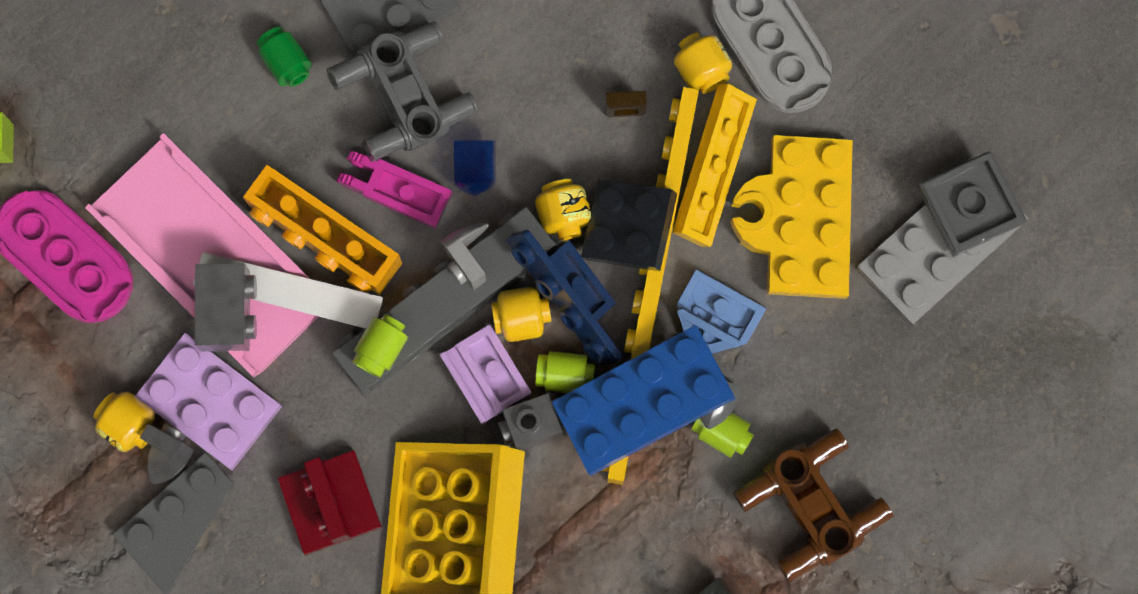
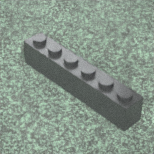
[332,207,556,397]

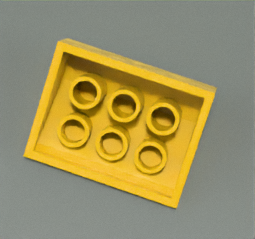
[381,442,525,594]

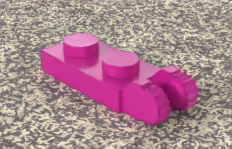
[336,151,453,229]

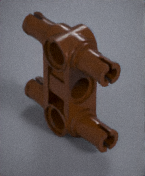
[733,428,894,582]

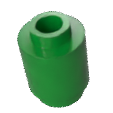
[257,27,312,87]

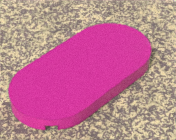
[0,190,133,323]

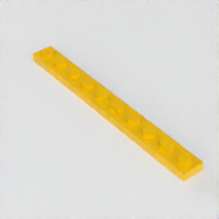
[601,87,699,485]

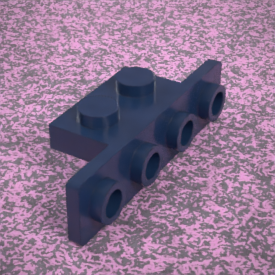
[506,229,623,366]

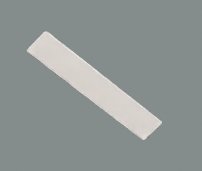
[193,252,383,328]

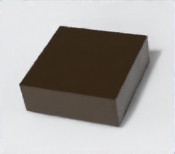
[605,91,647,118]

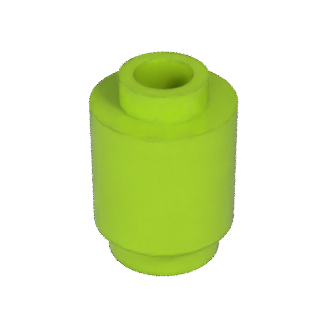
[352,314,408,378]
[536,351,595,394]
[691,412,754,458]

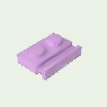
[440,325,532,425]

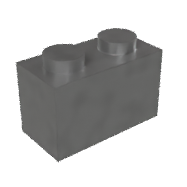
[195,263,257,352]

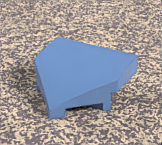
[677,269,767,354]

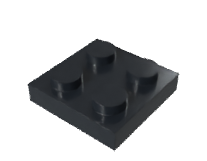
[581,180,677,271]

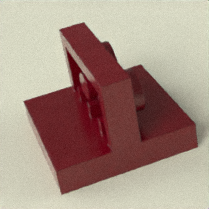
[278,450,382,556]

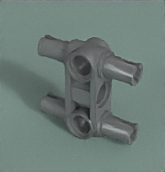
[326,21,479,162]

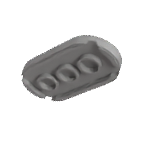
[711,0,832,113]

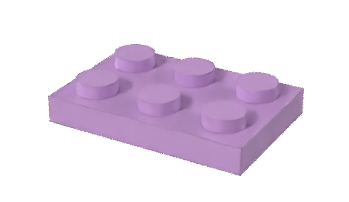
[136,333,282,471]

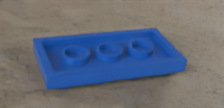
[552,325,736,476]

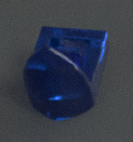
[454,140,496,196]

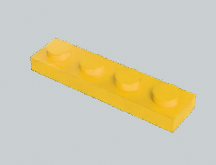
[672,84,757,247]

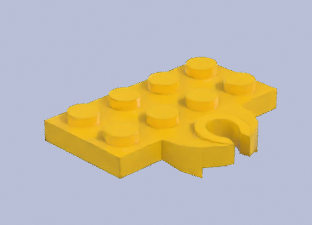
[730,135,853,299]

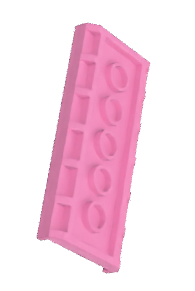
[85,133,319,377]

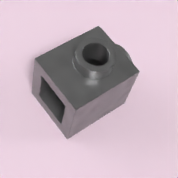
[498,393,563,451]

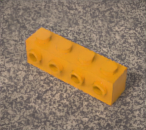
[243,165,403,296]

